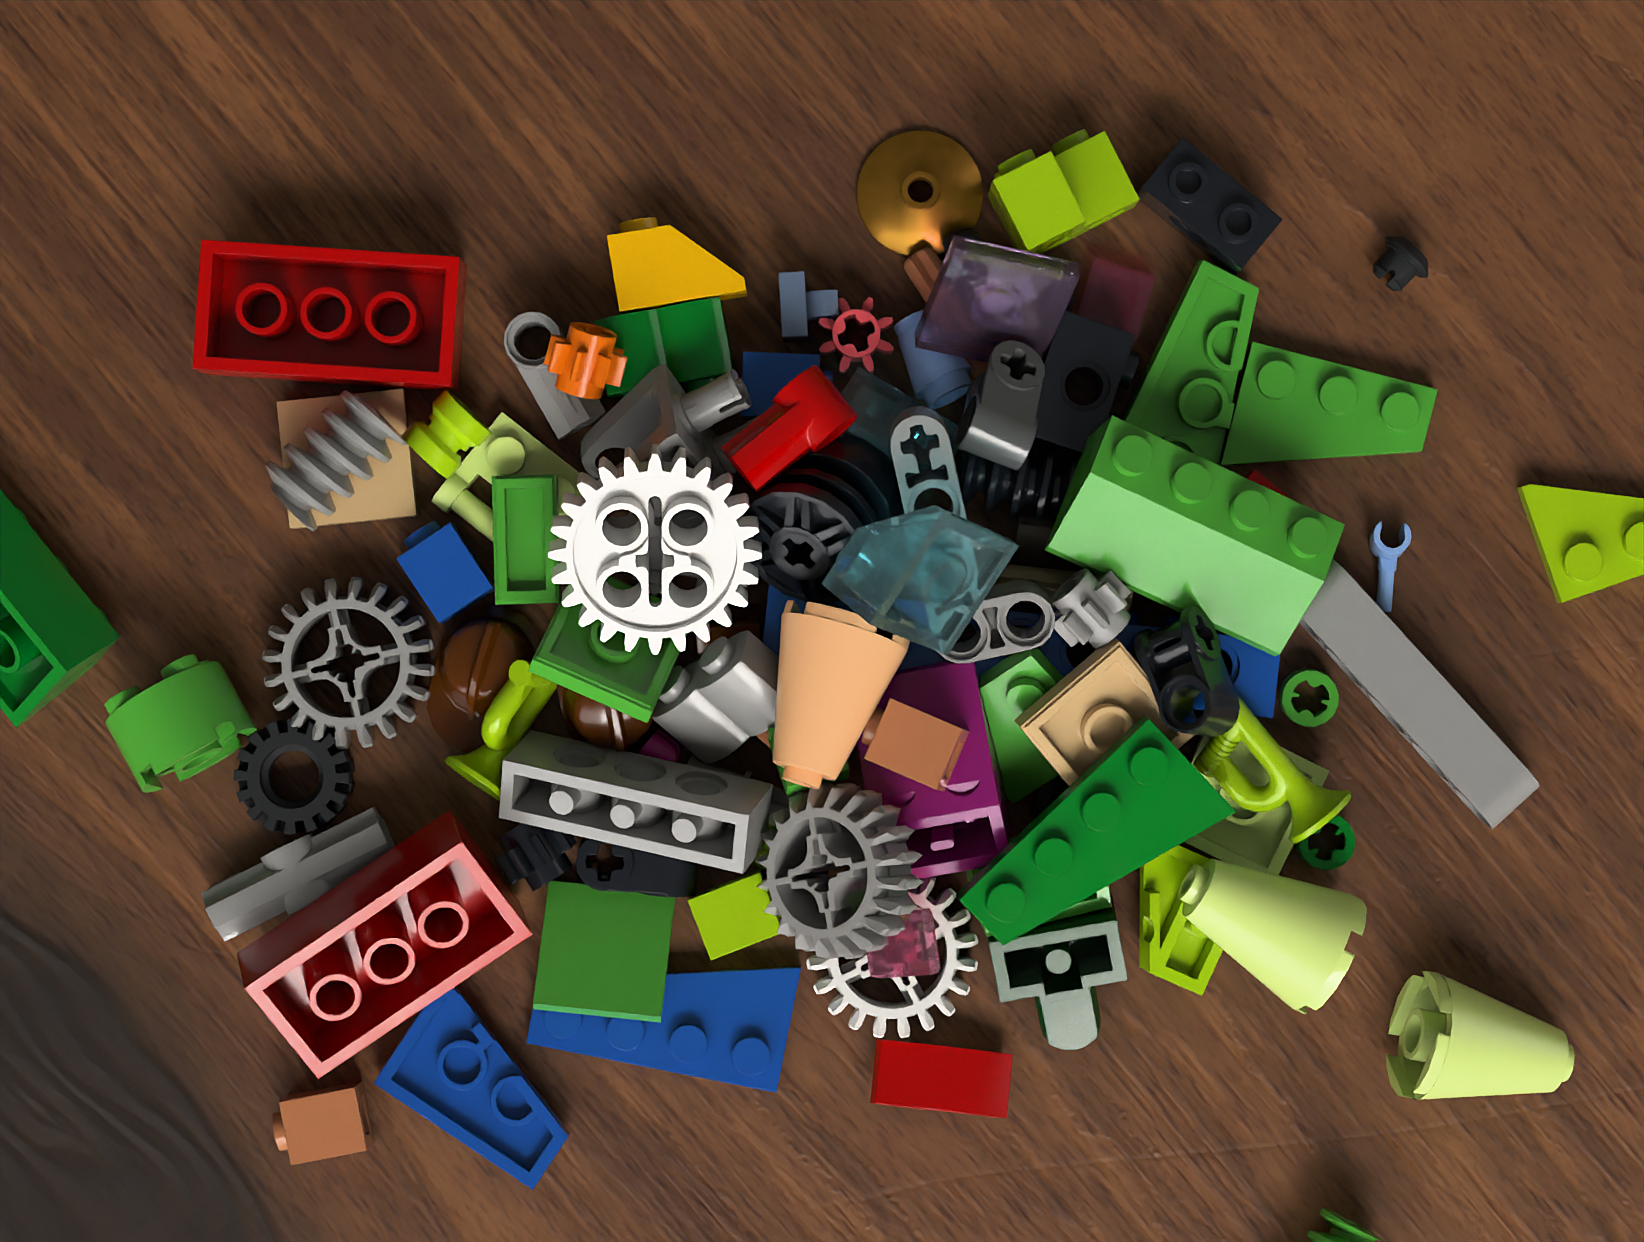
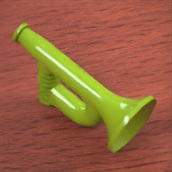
[444,660,557,801]
[1193,697,1353,844]

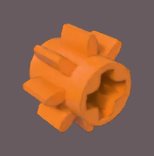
[544,322,628,399]

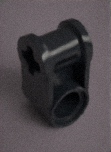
[1134,606,1240,737]
[576,837,698,897]

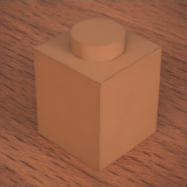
[861,698,970,792]
[272,1080,375,1165]

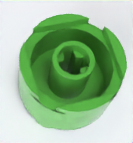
[104,654,257,793]

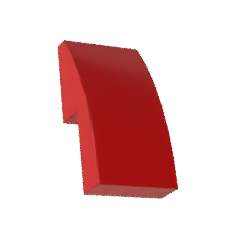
[870,1039,1013,1118]

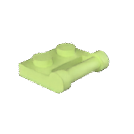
[432,412,583,542]

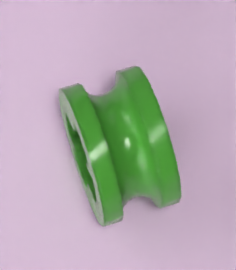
[1279,668,1339,727]

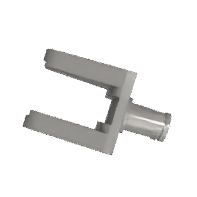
[580,363,763,538]

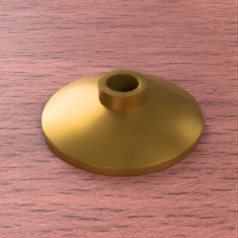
[857,131,983,257]

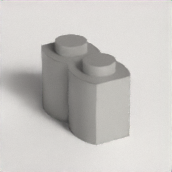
[651,630,779,764]

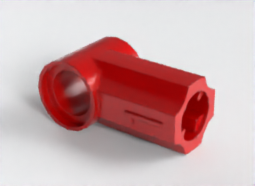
[721,365,859,493]

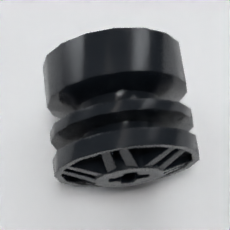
[743,432,905,604]

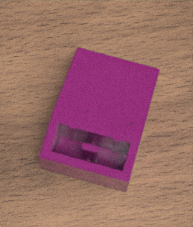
[857,661,1013,879]

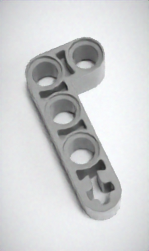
[890,406,1055,663]

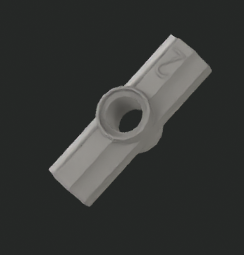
[201,807,395,942]

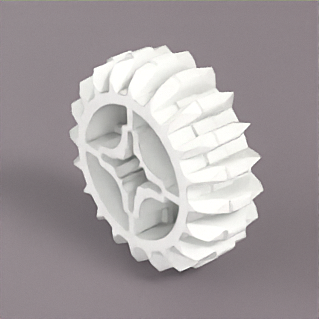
[806,876,978,1038]

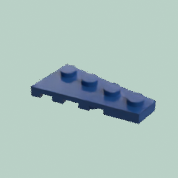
[526,965,801,1093]

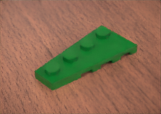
[956,715,1236,946]

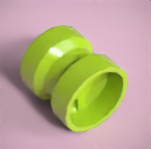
[401,389,492,479]

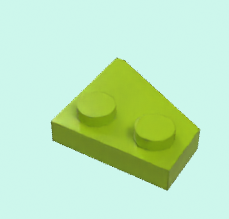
[1517,484,1644,603]
[1139,845,1223,996]

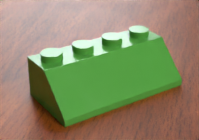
[1044,415,1345,657]

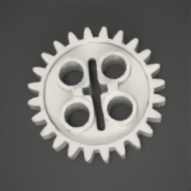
[548,444,762,655]

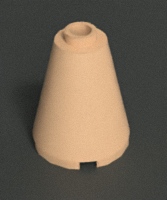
[772,600,911,789]

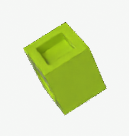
[687,869,782,960]

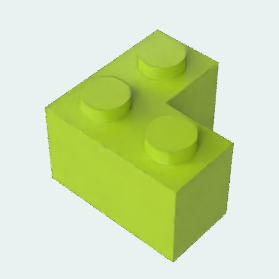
[987,129,1140,263]

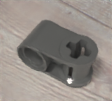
[955,340,1045,470]

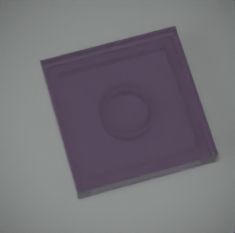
[914,235,1080,363]

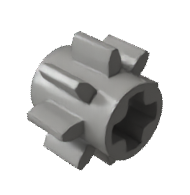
[1051,568,1131,649]

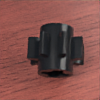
[495,823,577,891]

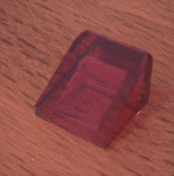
[867,908,941,978]

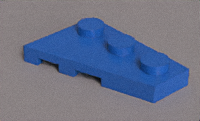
[374,986,570,1190]

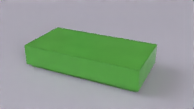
[492,474,561,605]

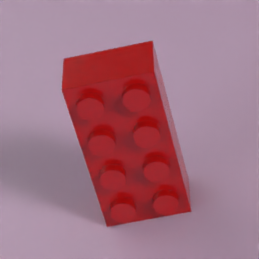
[192,239,467,391]
[237,810,532,1079]

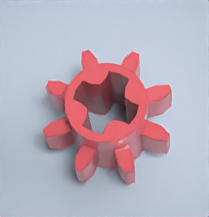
[818,297,894,375]

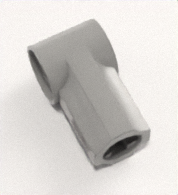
[504,312,607,440]

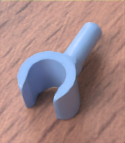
[1368,521,1412,612]

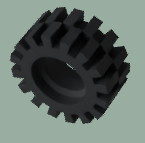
[234,719,356,834]

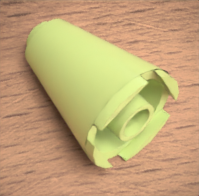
[1178,859,1367,1014]
[1386,971,1575,1100]

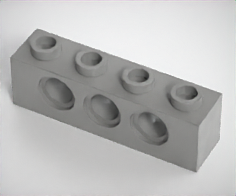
[499,730,773,874]

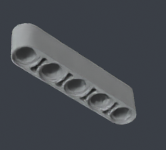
[1299,559,1540,830]

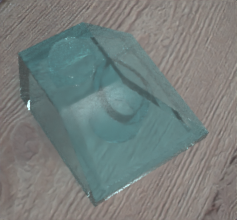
[822,505,1019,655]

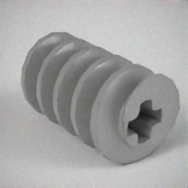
[265,390,408,532]

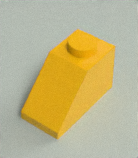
[607,217,748,314]

